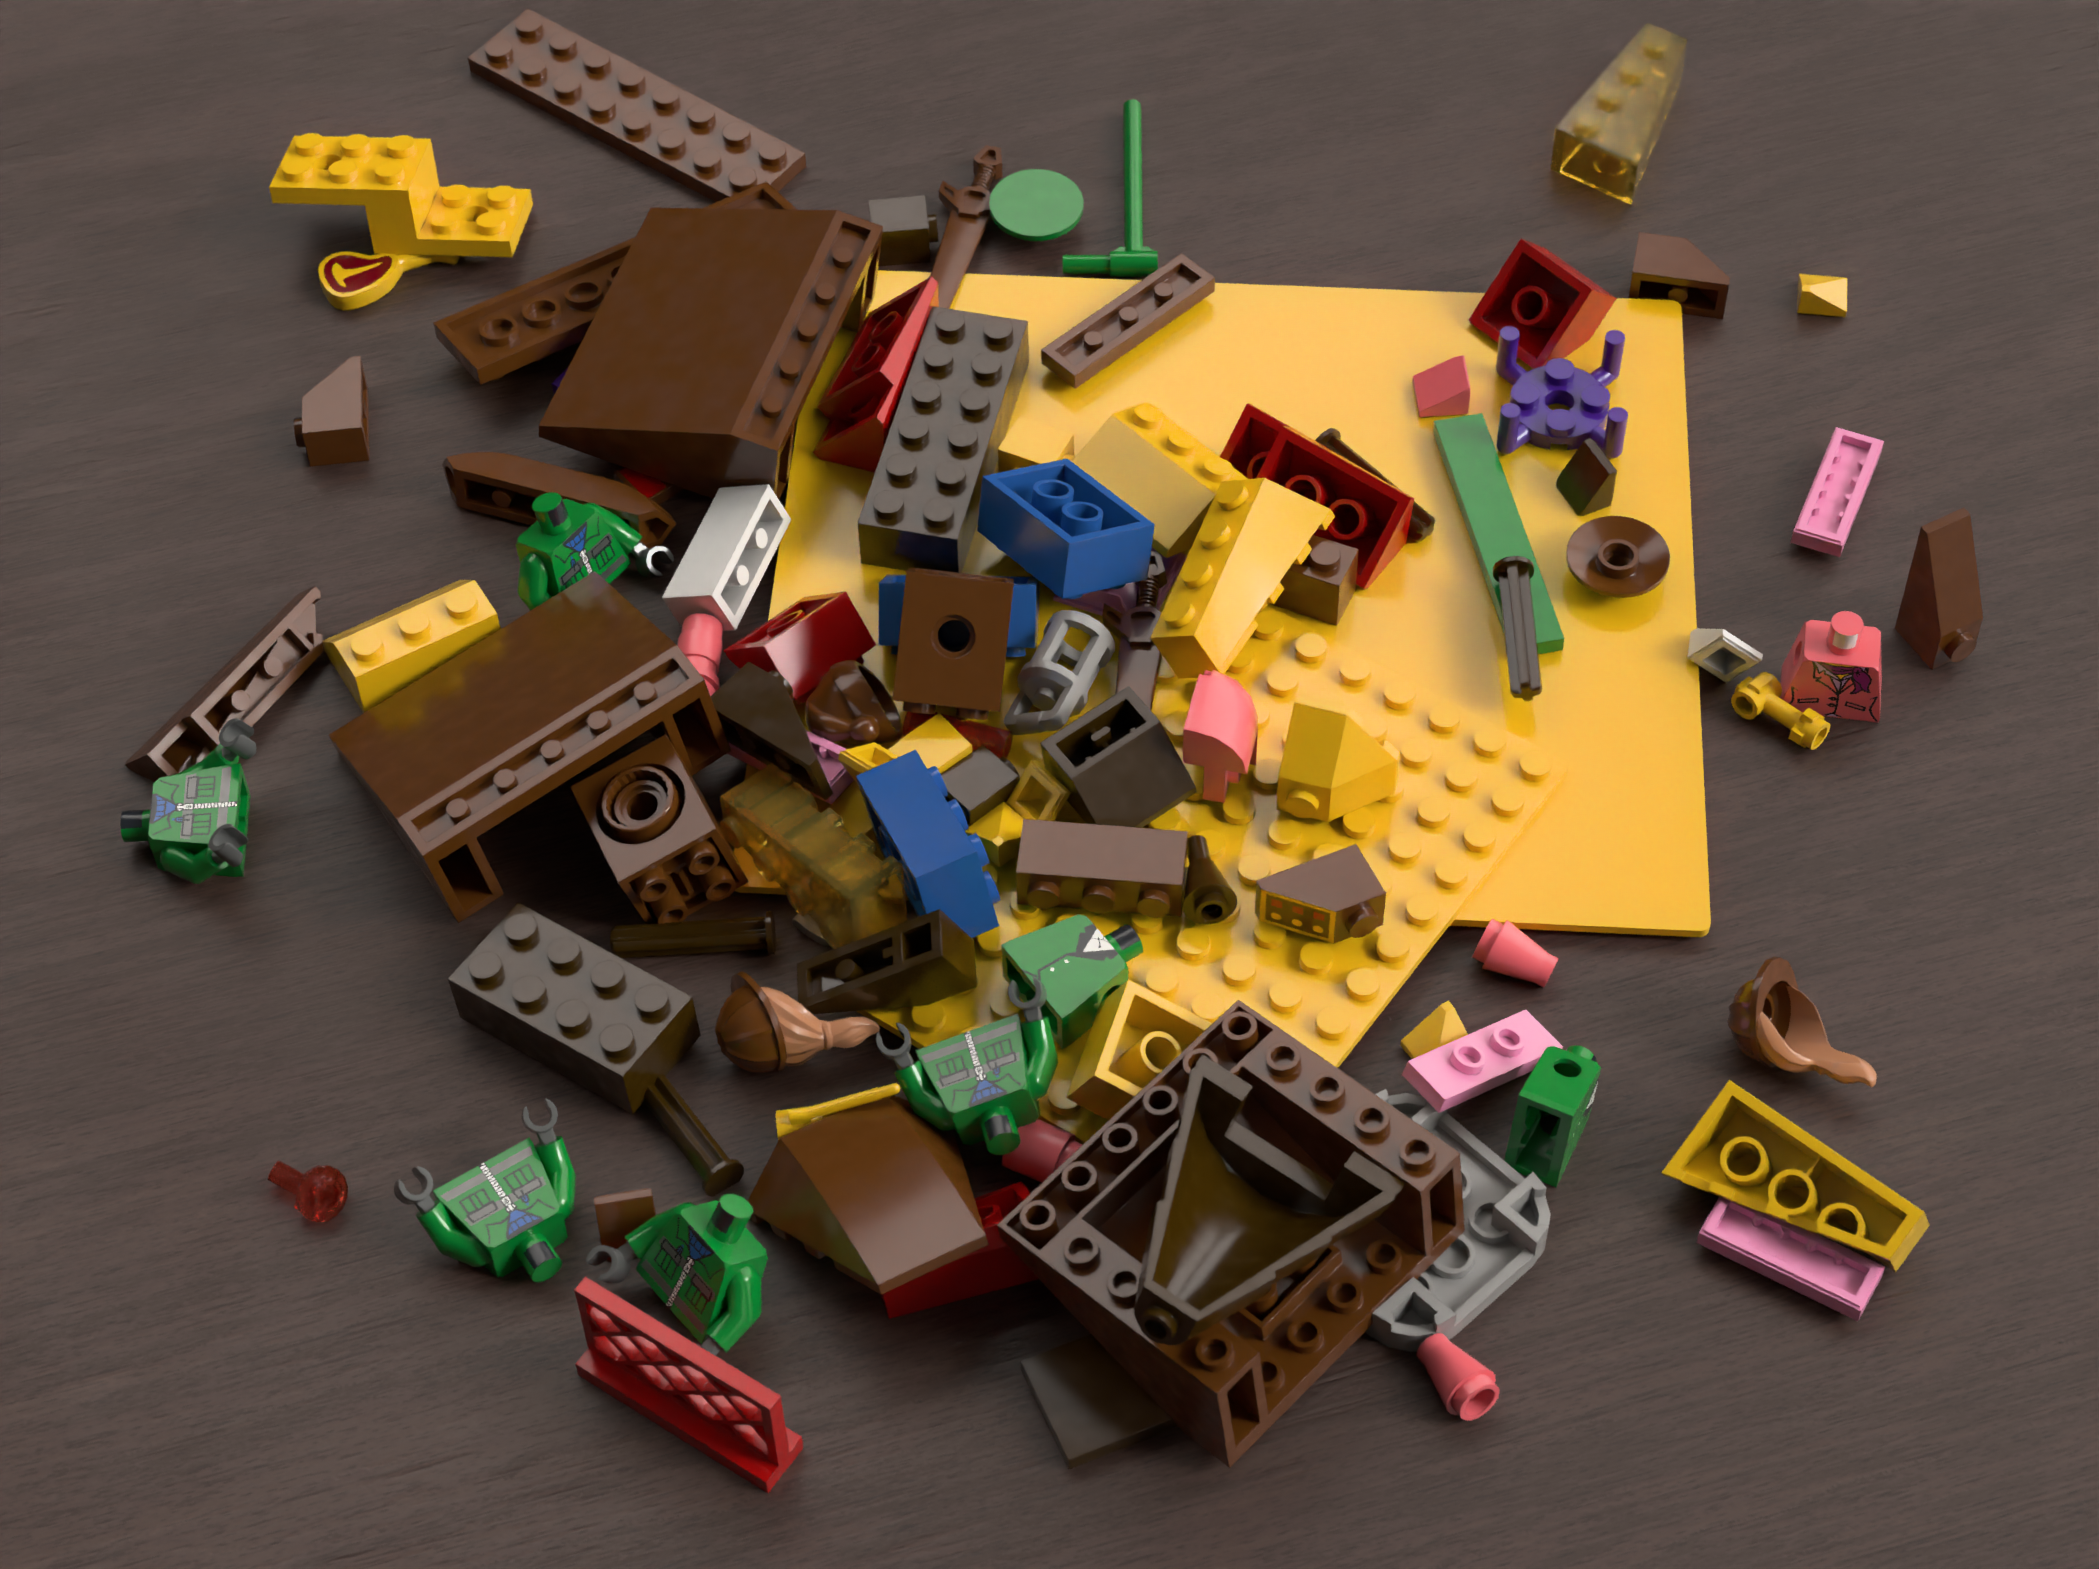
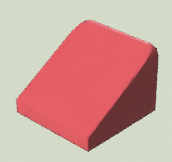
[1413,355,1470,417]

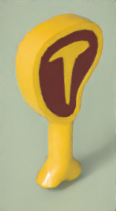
[318,251,459,310]

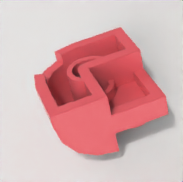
[1183,670,1258,803]

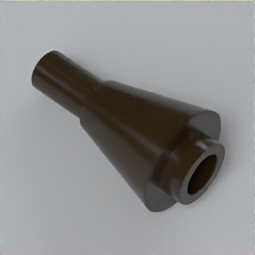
[1183,835,1237,924]

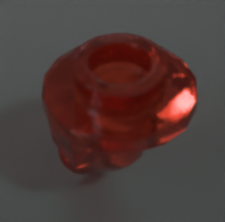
[268,1161,348,1222]

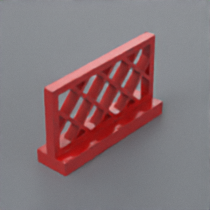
[574,1277,804,1493]

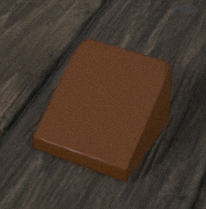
[594,1188,657,1262]

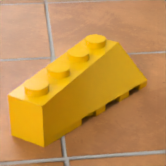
[1150,478,1335,679]
[1662,1080,1929,1273]

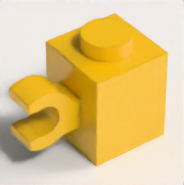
[997,415,1076,473]

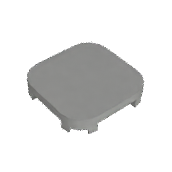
[1365,1089,1551,1352]

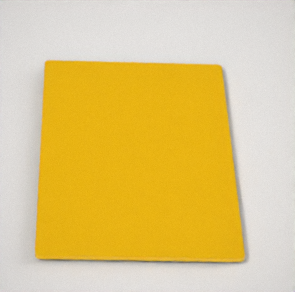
[857,605,1568,1144]

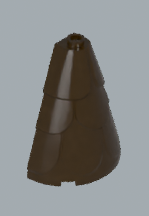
[1134,1055,1405,1345]

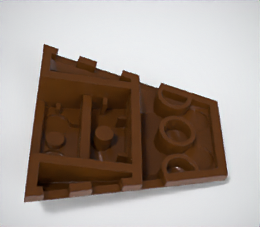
[748,1095,988,1294]

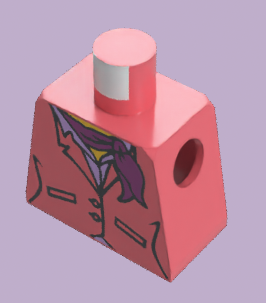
[1779,611,1882,723]

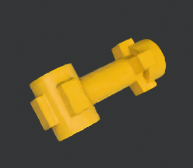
[1731,672,1830,750]

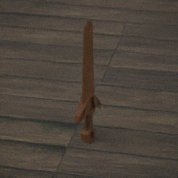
[930,145,1002,309]
[1102,551,1167,711]

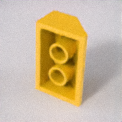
[1071,402,1248,558]
[323,580,500,713]

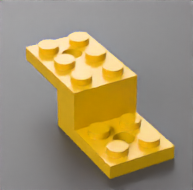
[269,133,533,257]

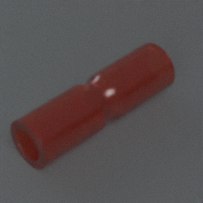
[903,712,1013,759]

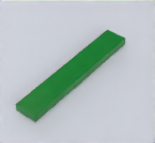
[1433,413,1565,654]

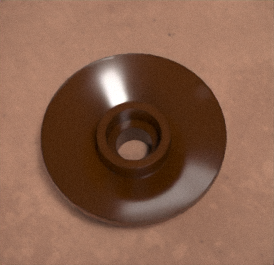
[1566,516,1670,598]

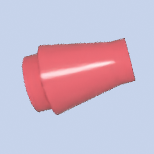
[1472,919,1559,988]
[1417,1333,1499,1421]

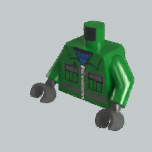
[516,492,674,611]
[120,718,257,884]
[876,976,1058,1155]
[394,1099,576,1282]
[586,1194,768,1356]

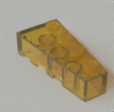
[1550,23,1688,205]
[720,763,907,949]

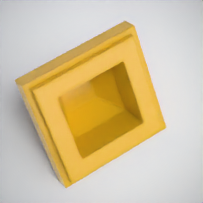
[838,742,898,784]
[1006,760,1071,821]

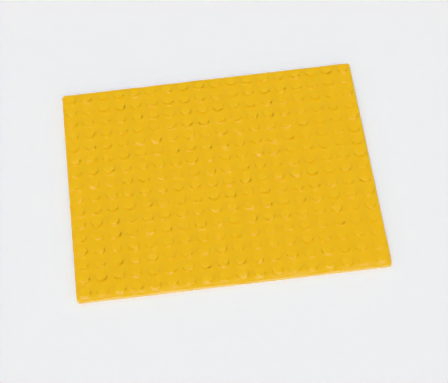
[734,270,1711,937]

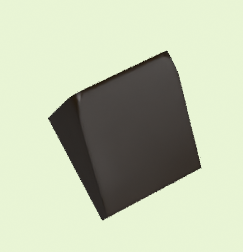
[1556,438,1617,516]

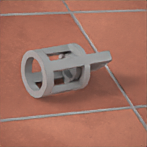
[1004,610,1115,735]

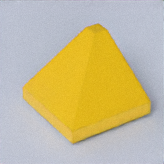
[1797,274,1847,317]
[965,801,1023,867]
[1400,1001,1468,1059]

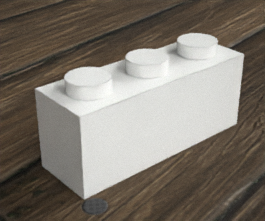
[662,484,791,631]

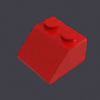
[1468,239,1617,369]
[724,591,876,704]

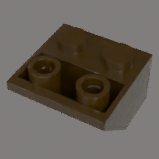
[1040,686,1197,828]

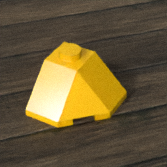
[1276,694,1400,822]

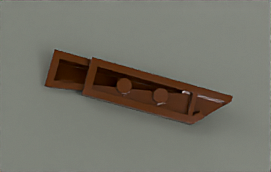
[125,586,323,782]

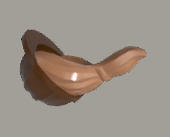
[1727,956,1877,1087]
[715,971,880,1073]

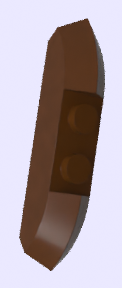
[442,452,676,548]

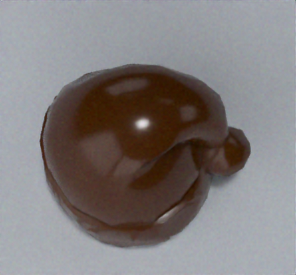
[805,660,903,746]

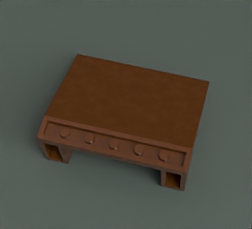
[539,208,883,501]
[328,571,731,923]
[997,999,1465,1468]

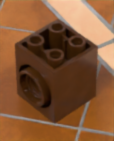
[893,567,1014,720]
[571,734,749,924]

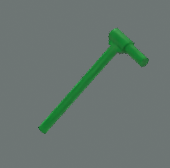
[1063,99,1158,277]

